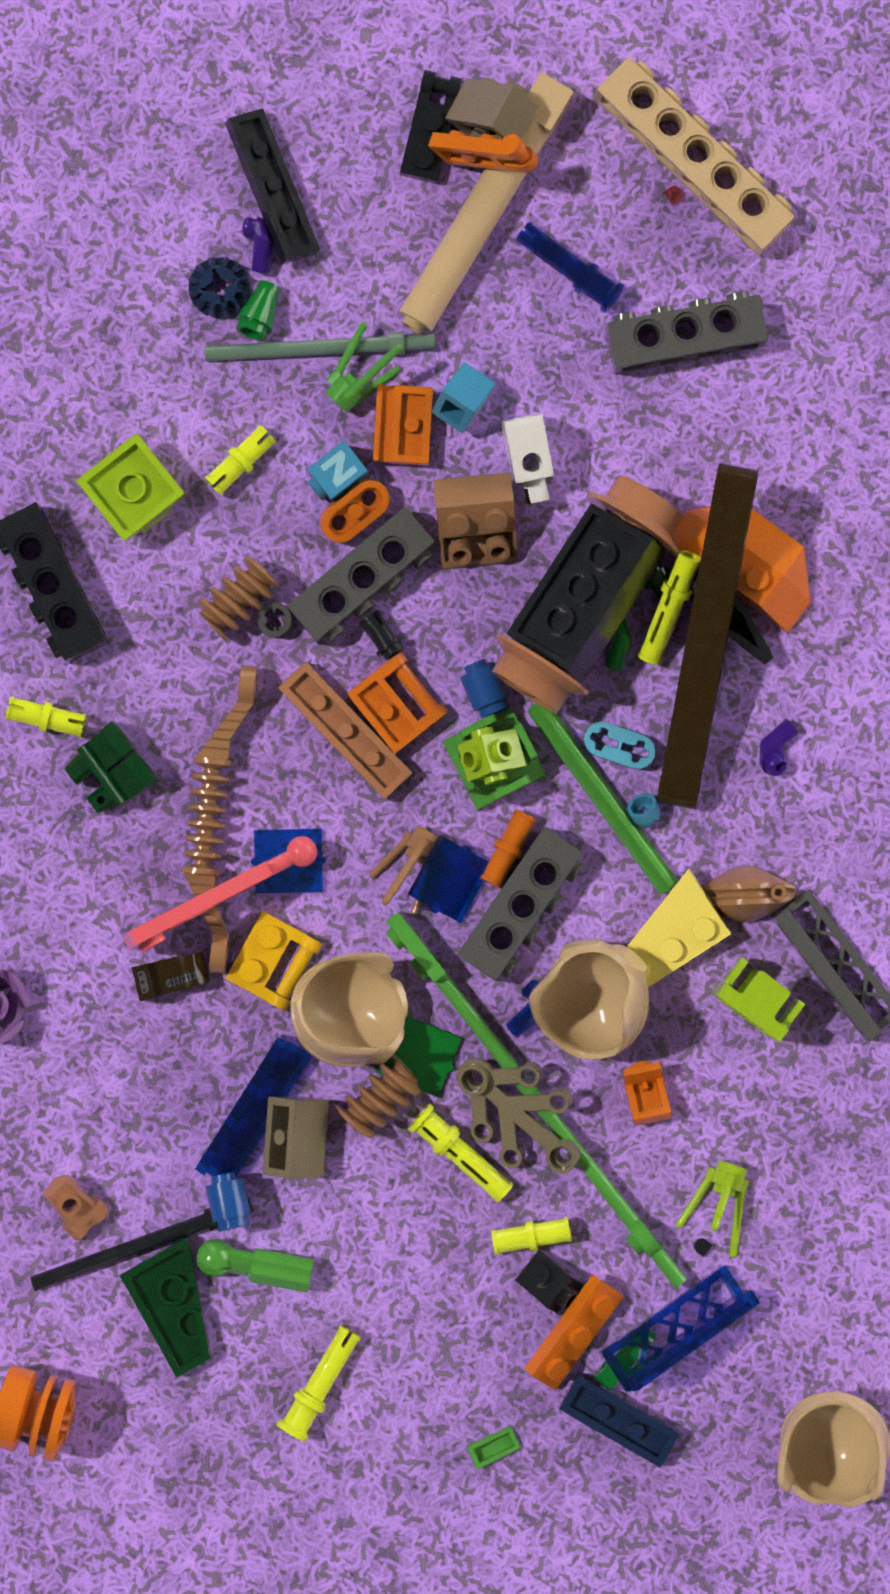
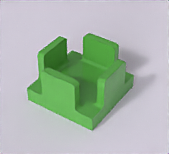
[442,707,546,810]

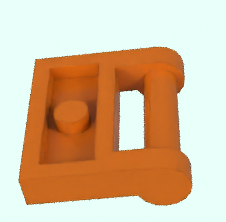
[347,652,449,755]

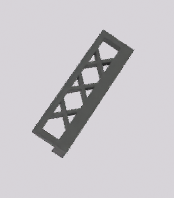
[771,890,890,1042]

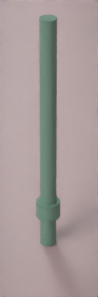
[205,331,435,361]

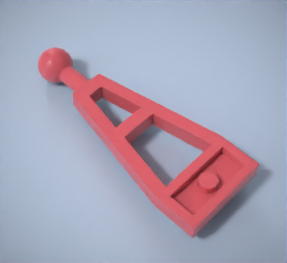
[123,836,317,953]

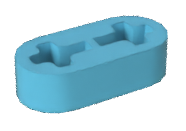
[584,722,655,770]

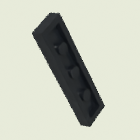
[225,108,320,265]

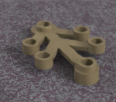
[457,1058,580,1174]

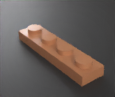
[278,661,413,800]

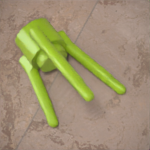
[676,1160,749,1258]

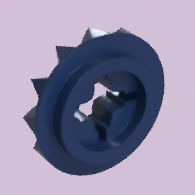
[189,257,250,318]

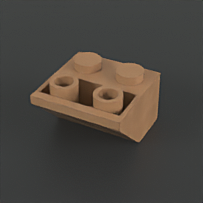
[433,472,518,569]

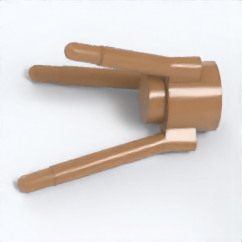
[369,825,443,916]

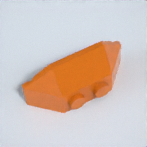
[672,507,811,633]

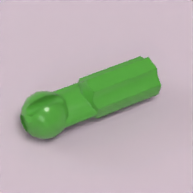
[196,1239,314,1293]

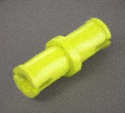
[204,425,276,496]
[5,696,87,738]
[491,1217,572,1255]

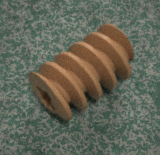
[198,556,281,641]
[335,1054,421,1139]

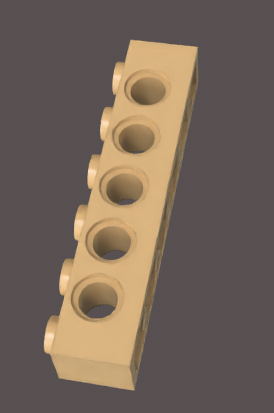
[595,56,795,257]

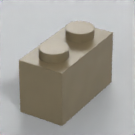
[445,77,538,140]
[263,1096,329,1179]

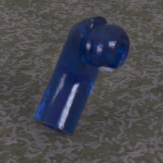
[506,979,539,1037]

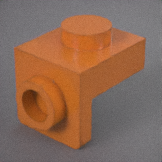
[623,1061,672,1126]

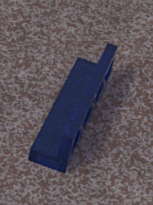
[195,1035,313,1179]
[601,1265,760,1392]

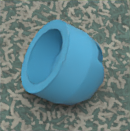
[627,793,661,828]

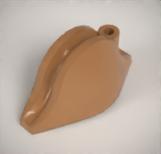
[701,865,796,923]

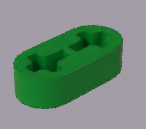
[594,1321,657,1390]

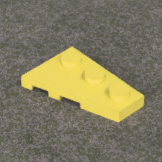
[627,868,732,987]

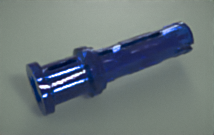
[516,222,625,313]

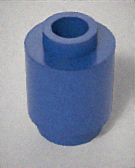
[460,659,510,719]
[205,1172,251,1232]

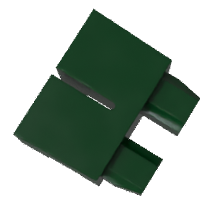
[64,721,159,814]

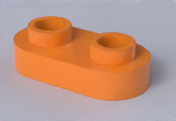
[319,478,390,543]

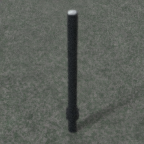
[30,1197,254,1291]

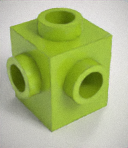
[457,726,526,785]

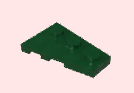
[119,1236,211,1378]

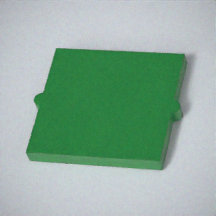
[376,1016,462,1097]

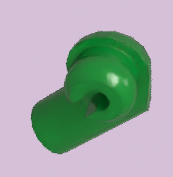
[604,618,631,671]

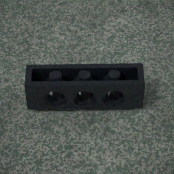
[0,502,110,663]

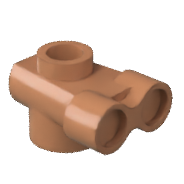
[44,1175,110,1240]

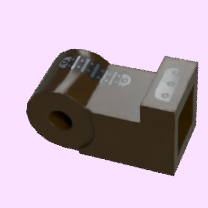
[131,951,210,1001]

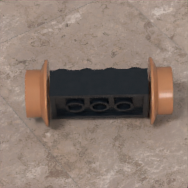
[491,475,684,714]

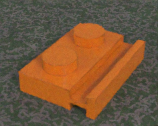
[373,384,433,466]

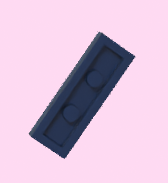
[559,1373,680,1468]

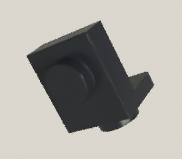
[515,1250,584,1316]

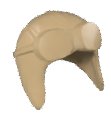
[529,938,649,1060]
[290,952,408,1067]
[777,1391,890,1507]

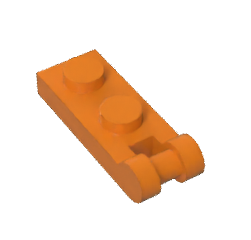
[428,130,539,173]

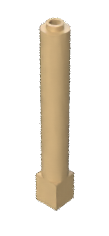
[399,72,574,335]

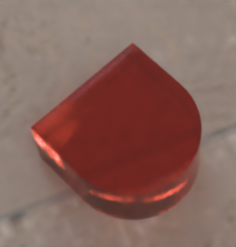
[663,186,682,205]

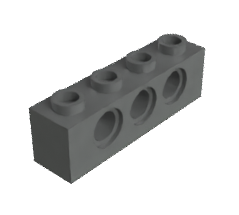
[606,291,768,374]
[287,506,435,644]
[457,826,584,981]

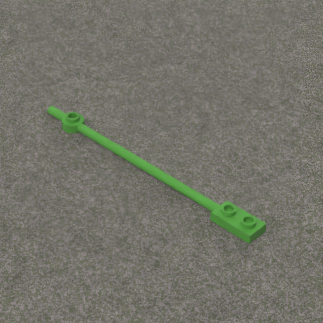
[385,912,687,1288]

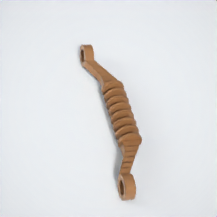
[181,665,258,974]

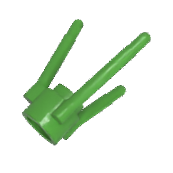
[326,322,402,413]

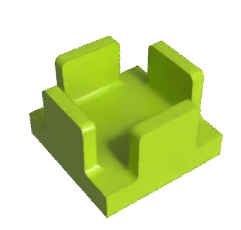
[76,433,186,543]
[710,957,805,1043]

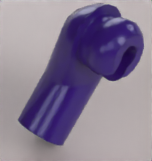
[242,217,273,273]
[760,719,798,776]

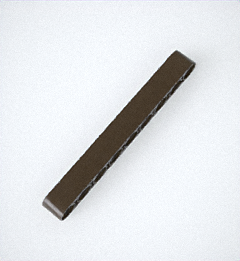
[657,463,759,809]

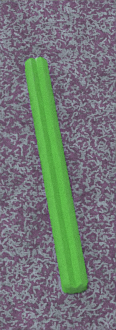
[528,704,678,895]

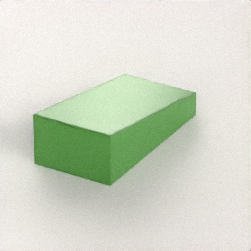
[466,1426,521,1469]

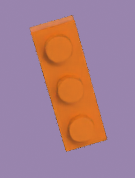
[524,1274,624,1391]

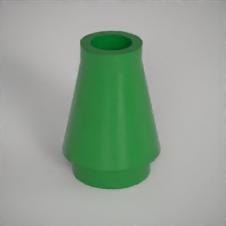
[236,280,281,341]

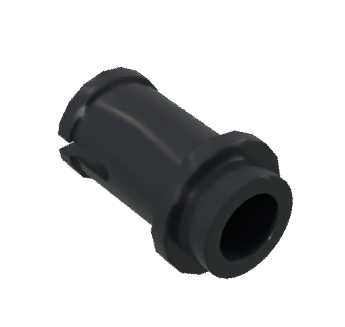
[359,610,405,661]

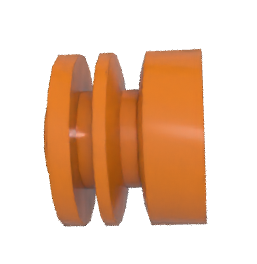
[0,1365,76,1462]

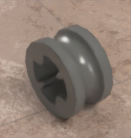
[257,602,293,638]

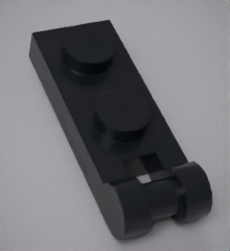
[400,70,462,184]

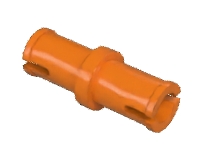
[480,809,536,889]

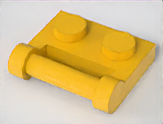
[225,911,323,1012]

